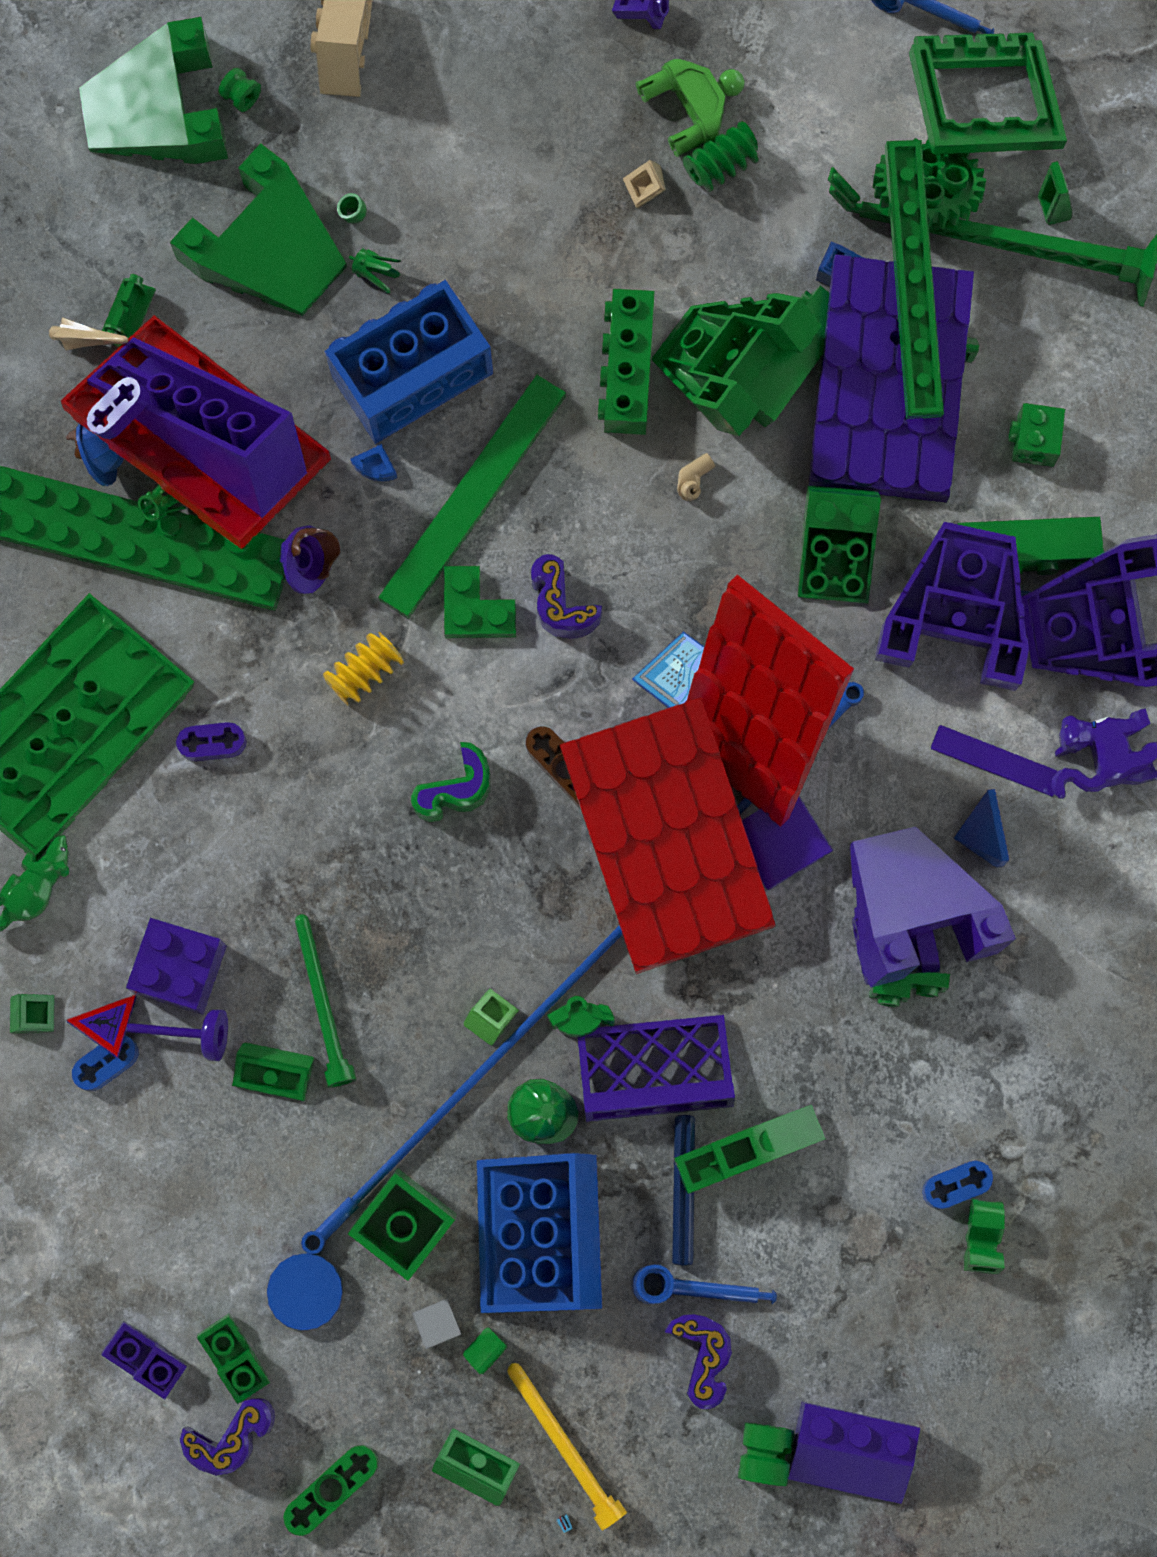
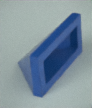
[954,789,1009,868]

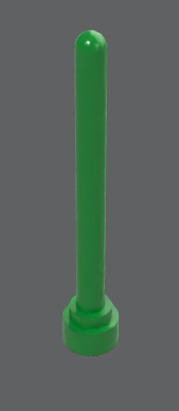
[295,914,357,1088]

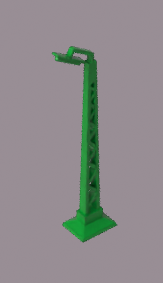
[828,167,1157,307]

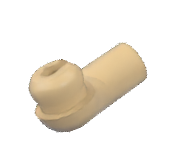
[677,453,715,501]

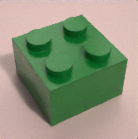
[348,1168,457,1281]

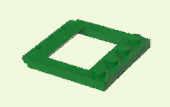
[909,32,1067,154]

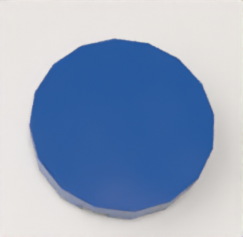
[267,1253,343,1331]

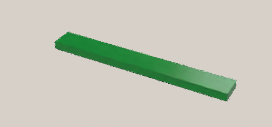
[884,140,944,419]
[378,375,566,619]

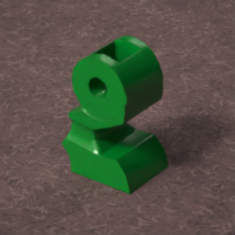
[964,1199,1005,1275]

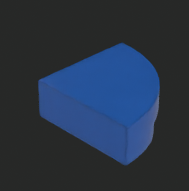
[350,444,398,481]

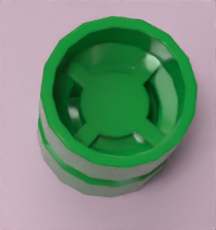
[738,1422,794,1486]

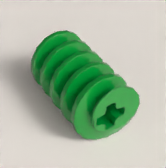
[683,121,759,192]

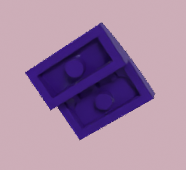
[742,796,834,890]

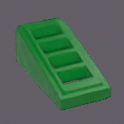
[1038,161,1073,225]

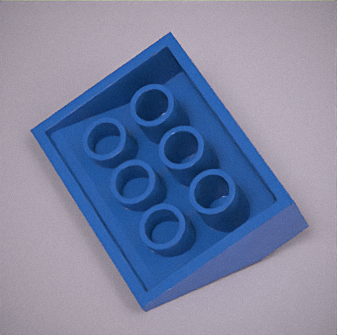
[477,1153,602,1313]

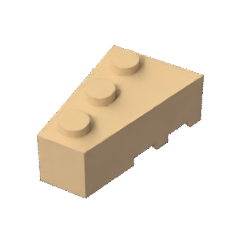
[311,0,373,97]

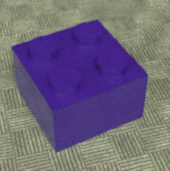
[126,917,227,1015]

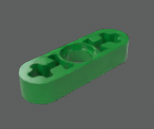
[283,1445,379,1536]

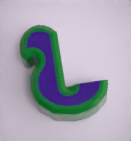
[411,742,491,822]

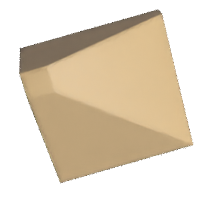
[623,160,666,208]

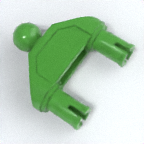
[636,59,745,157]

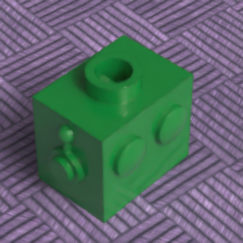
[1008,403,1066,467]

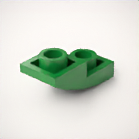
[869,973,950,1007]
[196,1313,270,1405]

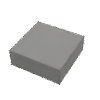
[412,1298,462,1349]

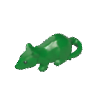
[0,835,70,932]

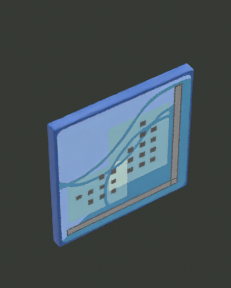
[632,631,704,708]

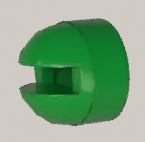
[337,193,367,224]

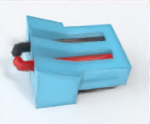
[557,1514,572,1533]

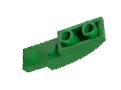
[674,1104,826,1194]

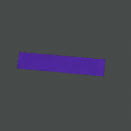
[931,725,1057,796]

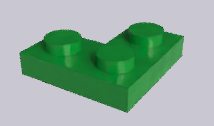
[444,566,516,638]

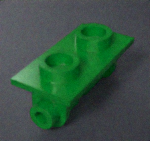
[102,274,156,347]

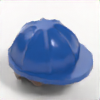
[66,424,124,486]

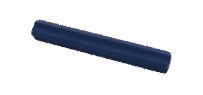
[672,1115,696,1266]

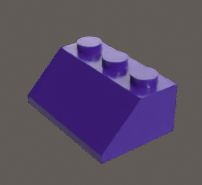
[788,1401,920,1504]

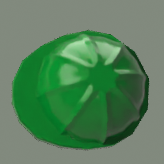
[507,1079,579,1144]

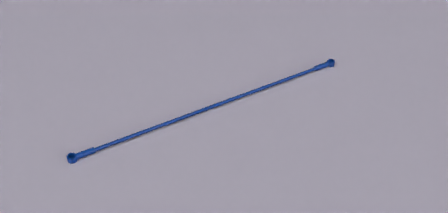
[301,682,864,1255]

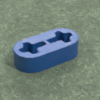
[72,1036,139,1091]
[922,1160,993,1209]

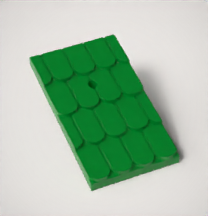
[0,593,194,860]

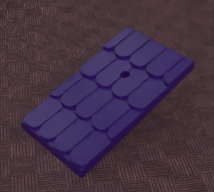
[808,254,974,503]

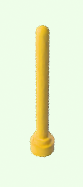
[507,1363,627,1531]

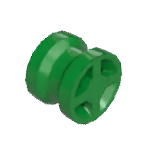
[218,67,261,112]

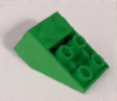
[797,485,881,604]

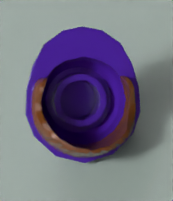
[280,525,341,594]

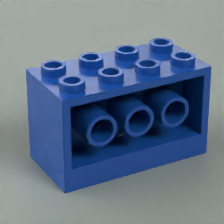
[324,279,493,444]

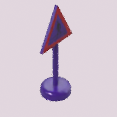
[66,994,228,1061]

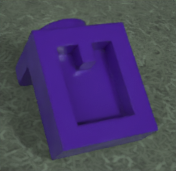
[612,0,669,29]

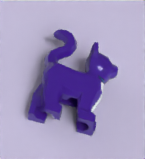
[1051,708,1157,799]

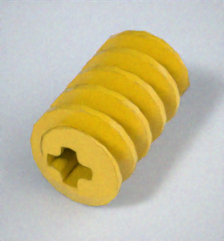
[323,632,404,706]

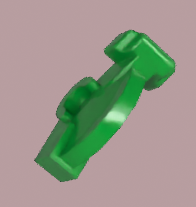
[547,996,615,1037]

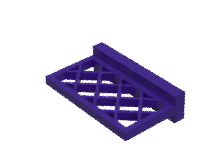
[578,1015,735,1122]

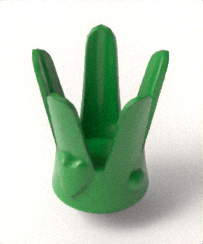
[349,248,401,294]
[138,484,186,522]

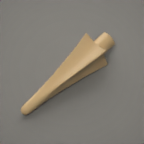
[49,317,128,351]

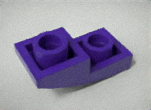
[101,1321,187,1400]

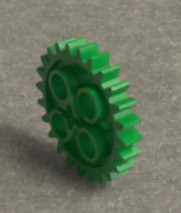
[872,138,986,230]

